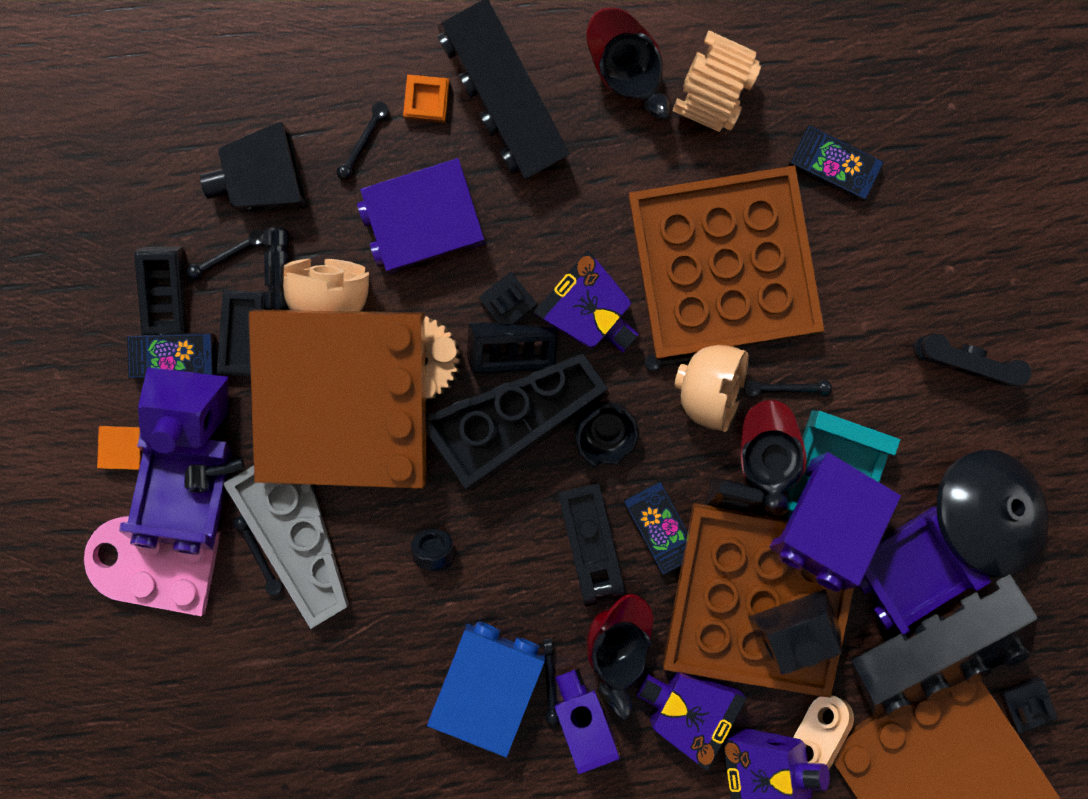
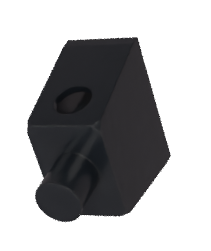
[200,122,308,212]
[748,589,842,674]

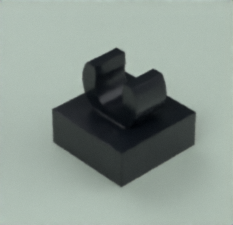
[478,271,537,324]
[999,676,1058,734]

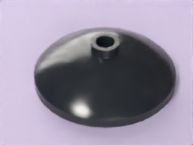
[936,450,1049,577]

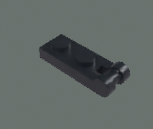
[558,482,626,607]

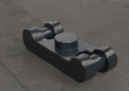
[913,334,1032,386]

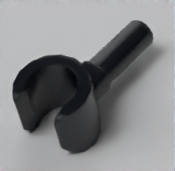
[184,458,245,493]

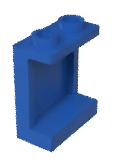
[427,622,545,758]

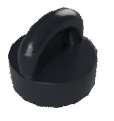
[411,529,454,570]

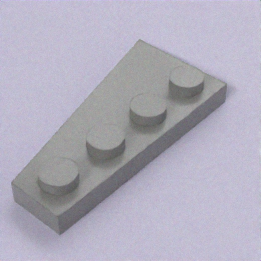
[223,465,349,629]

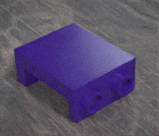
[357,158,486,274]
[119,435,233,555]
[769,452,901,592]
[858,506,991,635]

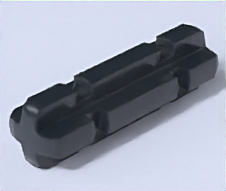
[264,227,289,310]

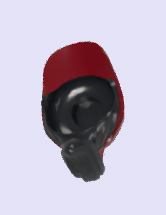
[587,8,669,120]
[741,400,807,517]
[587,594,653,721]

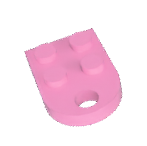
[84,516,221,616]

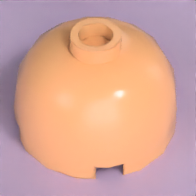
[283,259,369,312]
[675,345,749,432]

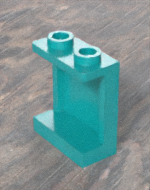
[787,410,901,518]

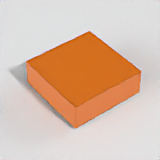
[403,74,450,123]
[97,426,143,470]

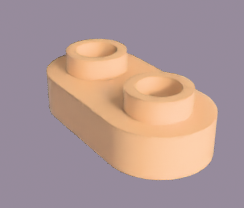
[793,695,854,769]

